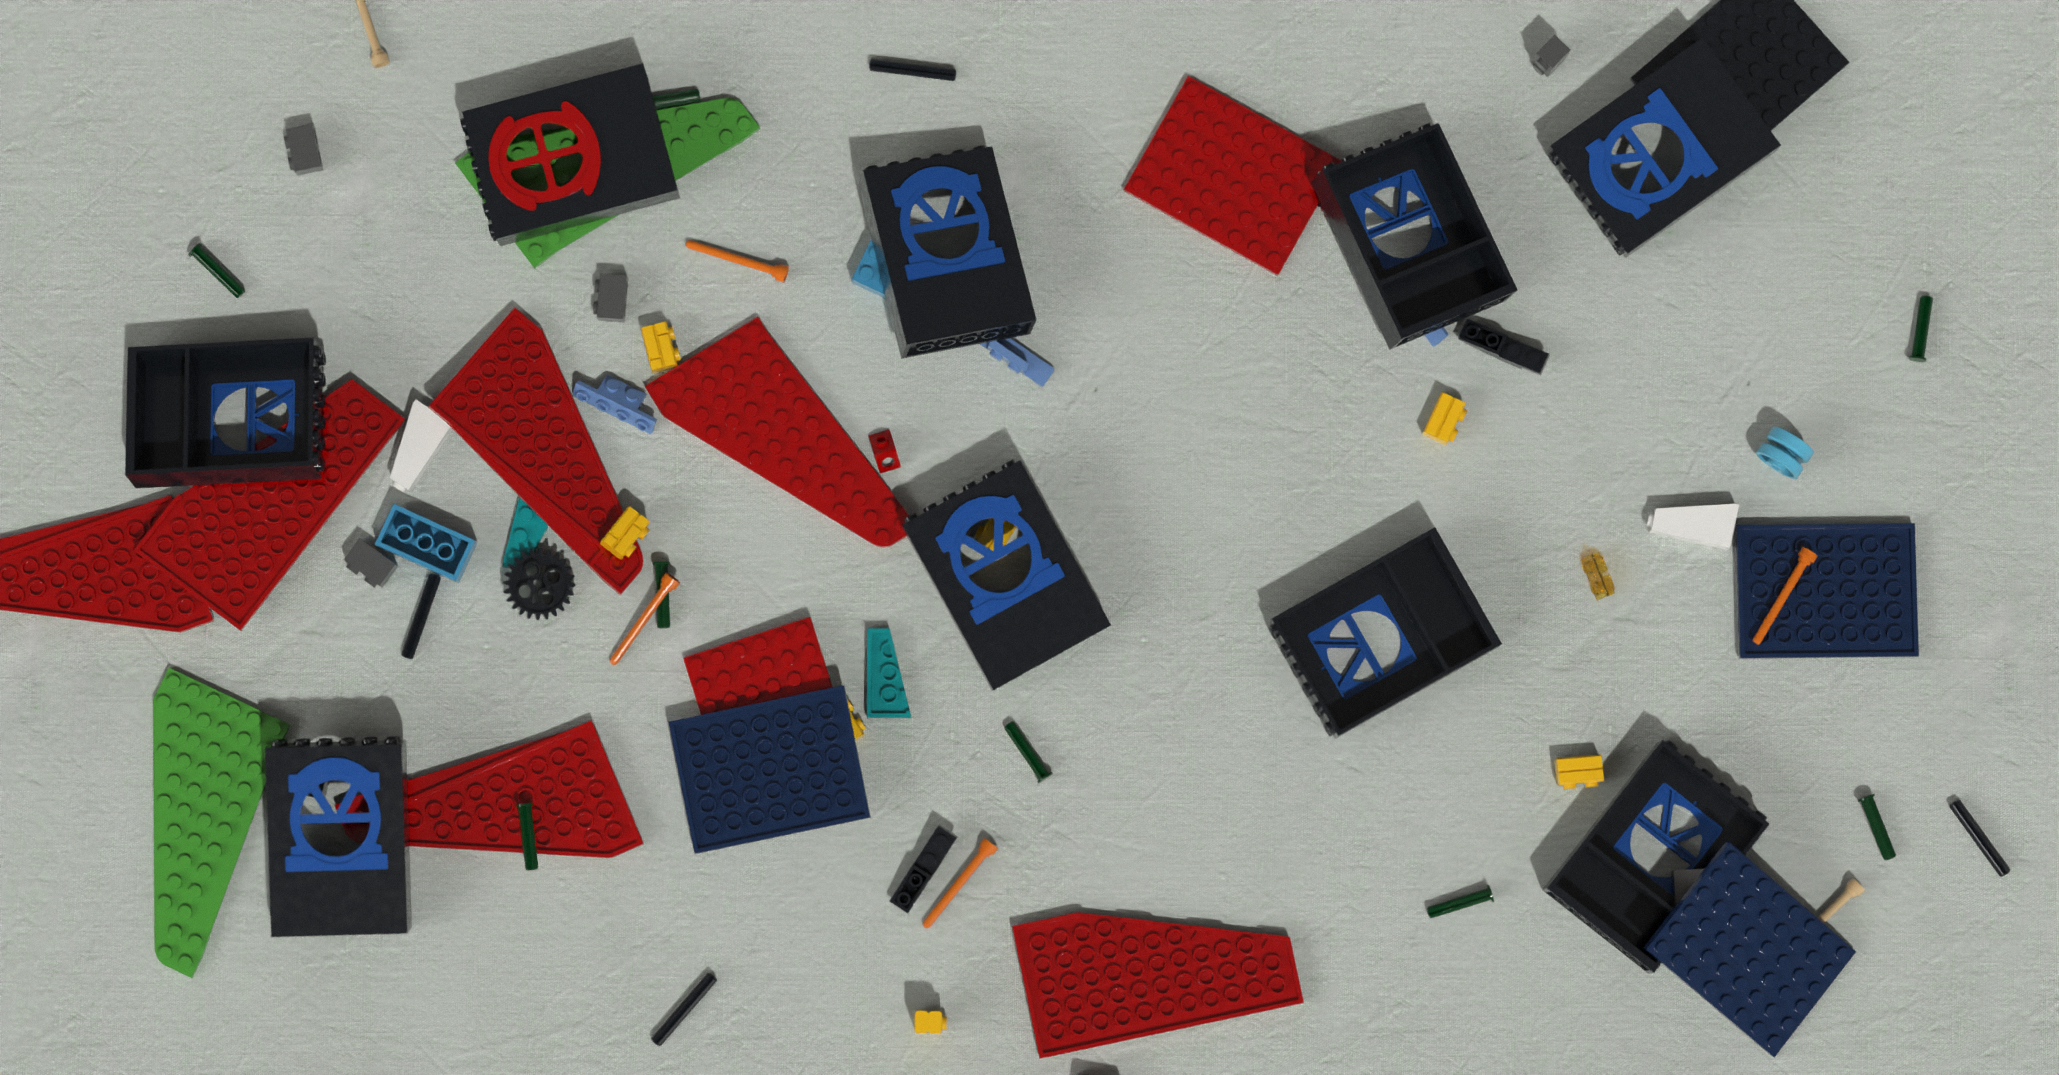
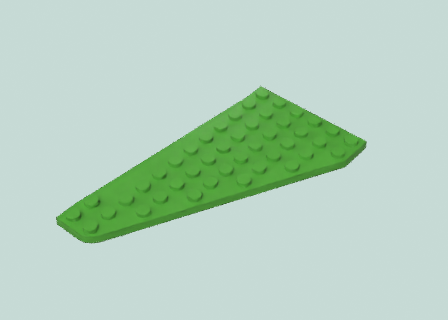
[455,98,760,269]

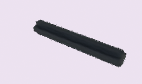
[869,58,956,81]
[401,574,441,659]
[1949,799,2010,877]
[651,973,717,1046]

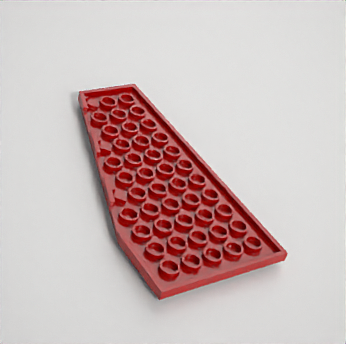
[134,379,405,631]
[1012,912,1304,1059]

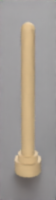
[356,0,390,68]
[1817,878,1865,923]

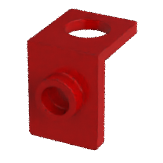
[869,429,901,473]

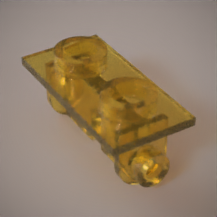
[1581,552,1616,601]

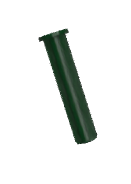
[653,89,701,109]
[188,243,245,298]
[1909,296,1933,362]
[652,562,670,629]
[1004,721,1053,784]
[1858,794,1896,860]
[516,803,538,871]
[1427,885,1494,918]

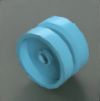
[1756,426,1814,480]

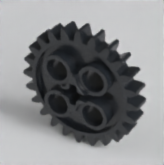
[502,548,575,620]

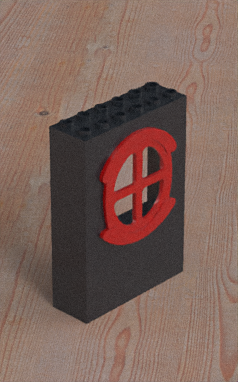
[460,63,680,246]

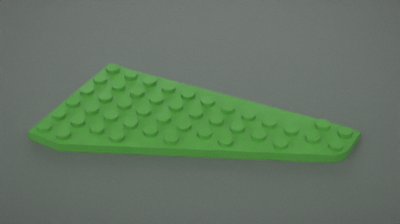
[153,668,291,978]

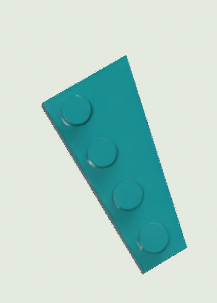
[502,497,548,569]
[867,628,911,718]

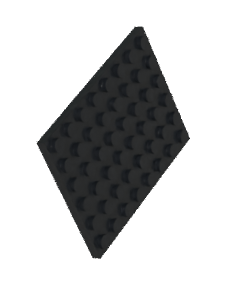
[1630,0,1850,131]

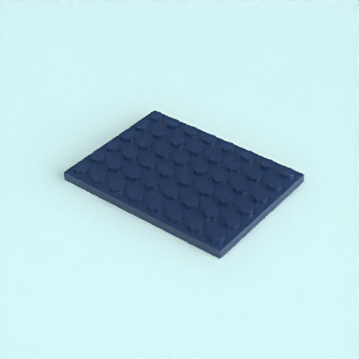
[1736,523,1919,659]
[669,685,871,854]
[1643,841,1856,1057]

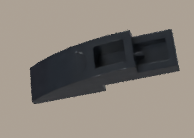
[1458,319,1550,375]
[889,825,958,913]

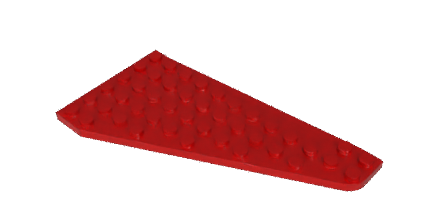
[428,308,643,595]
[645,317,909,548]
[0,495,214,633]
[334,720,644,858]

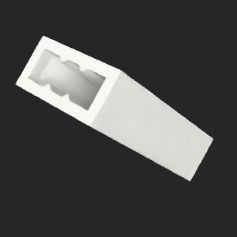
[390,399,453,493]
[1646,504,1739,550]

